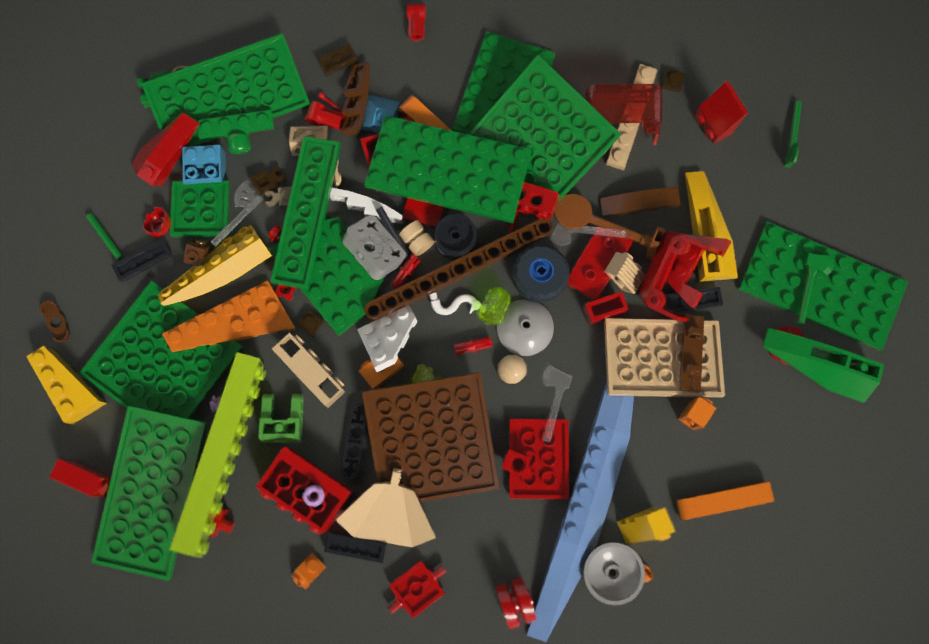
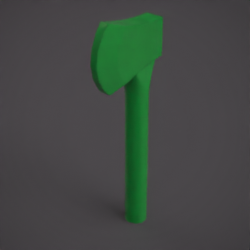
[784,101,802,168]
[797,253,834,324]

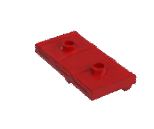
[567,226,634,300]

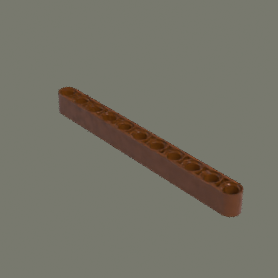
[364,218,553,321]

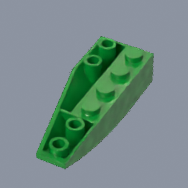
[762,328,884,403]

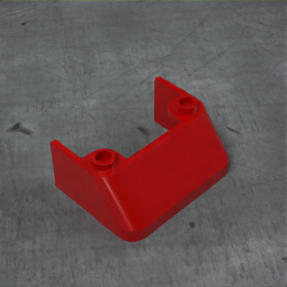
[638,231,720,322]

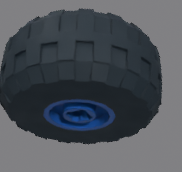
[512,244,570,303]

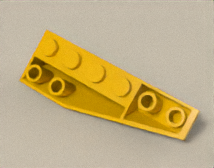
[158,225,272,306]

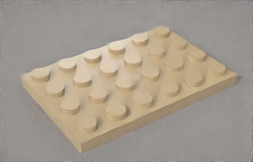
[604,318,725,397]

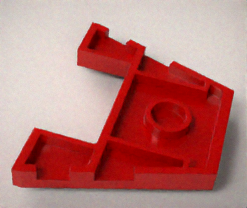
[666,233,732,309]

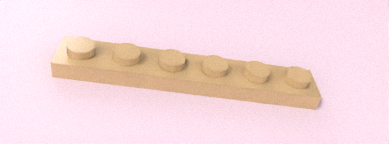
[606,64,658,170]

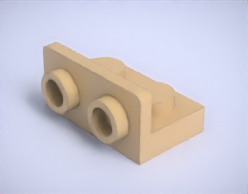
[289,126,328,156]

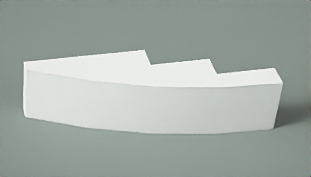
[330,188,403,224]

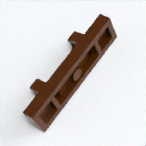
[679,314,704,393]

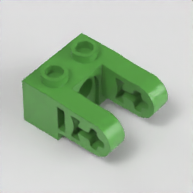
[258,394,304,443]

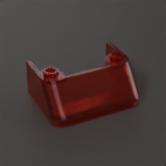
[585,84,663,145]

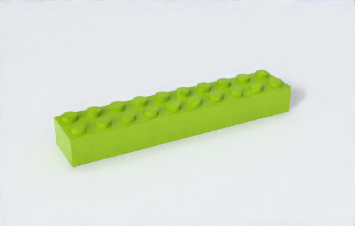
[170,352,266,558]

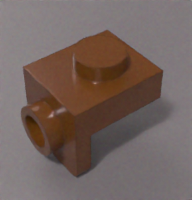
[183,238,213,266]

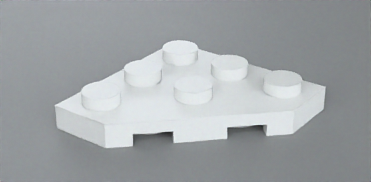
[357,305,417,372]

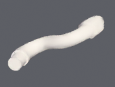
[429,293,484,315]

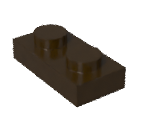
[317,43,358,77]

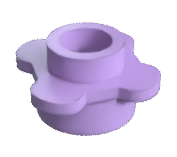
[209,396,221,413]

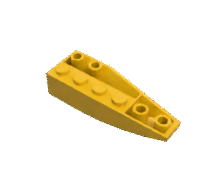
[685,171,738,282]

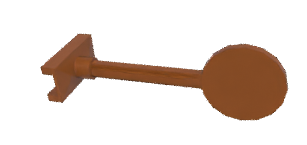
[554,194,665,261]

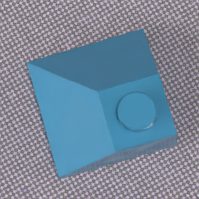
[361,95,401,134]

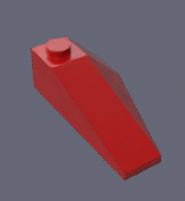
[131,113,200,186]

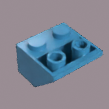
[182,145,226,184]

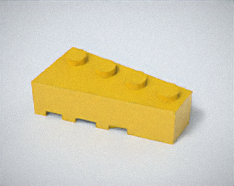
[26,346,107,424]

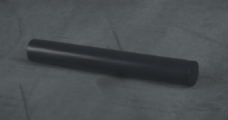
[376,206,410,259]

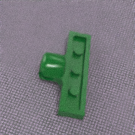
[196,110,275,154]

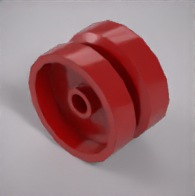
[495,576,537,630]

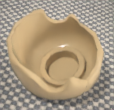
[497,355,527,384]

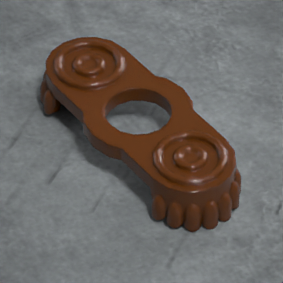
[39,300,70,343]

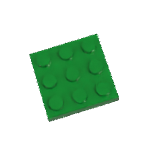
[170,180,230,237]

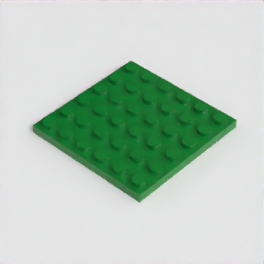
[468,55,622,205]
[79,281,244,419]

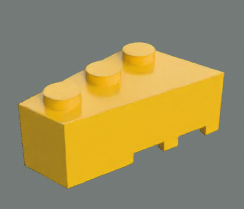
[617,507,675,544]

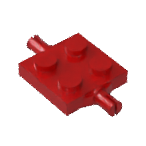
[387,560,447,619]

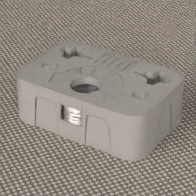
[342,215,406,280]

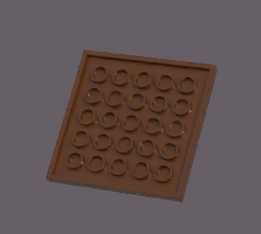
[362,372,499,502]

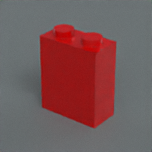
[49,459,111,497]

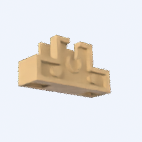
[272,333,345,408]

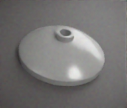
[497,299,554,356]
[584,542,645,605]

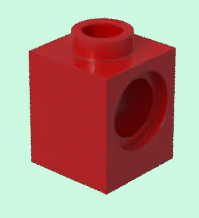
[501,449,533,477]

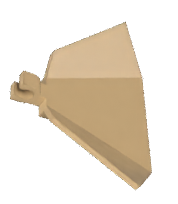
[336,468,436,547]

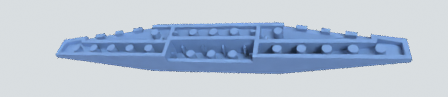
[527,380,634,642]

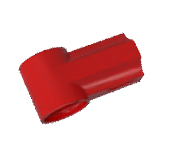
[407,4,426,41]
[305,101,345,130]

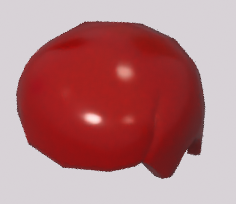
[143,207,171,237]

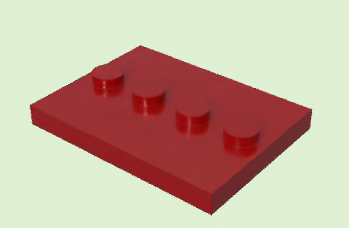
[509,419,569,499]

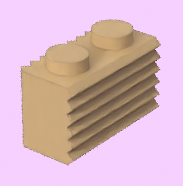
[604,252,645,294]

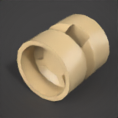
[399,220,435,256]

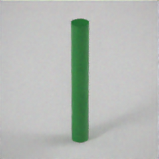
[86,213,124,261]

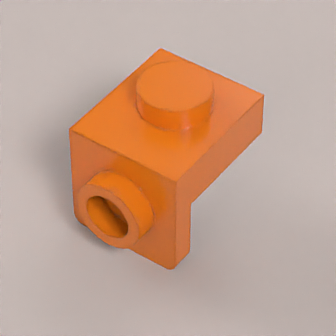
[292,553,326,589]

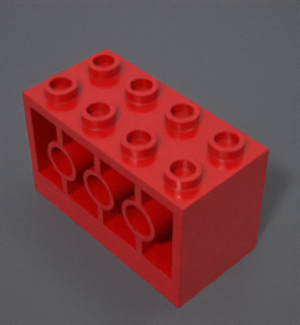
[256,446,354,534]

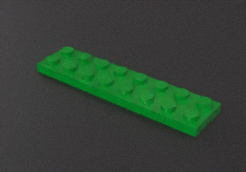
[270,136,341,290]

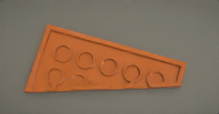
[162,280,295,352]

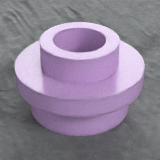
[303,485,324,506]

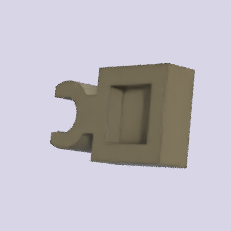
[265,186,292,208]

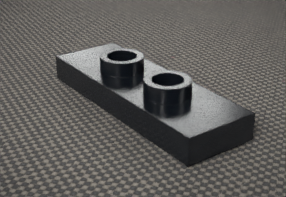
[324,532,387,563]

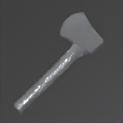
[550,223,627,246]
[542,366,572,442]

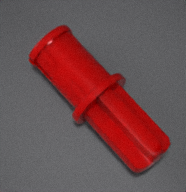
[391,254,421,289]
[454,336,493,356]

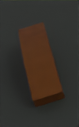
[340,62,370,136]
[600,186,681,217]

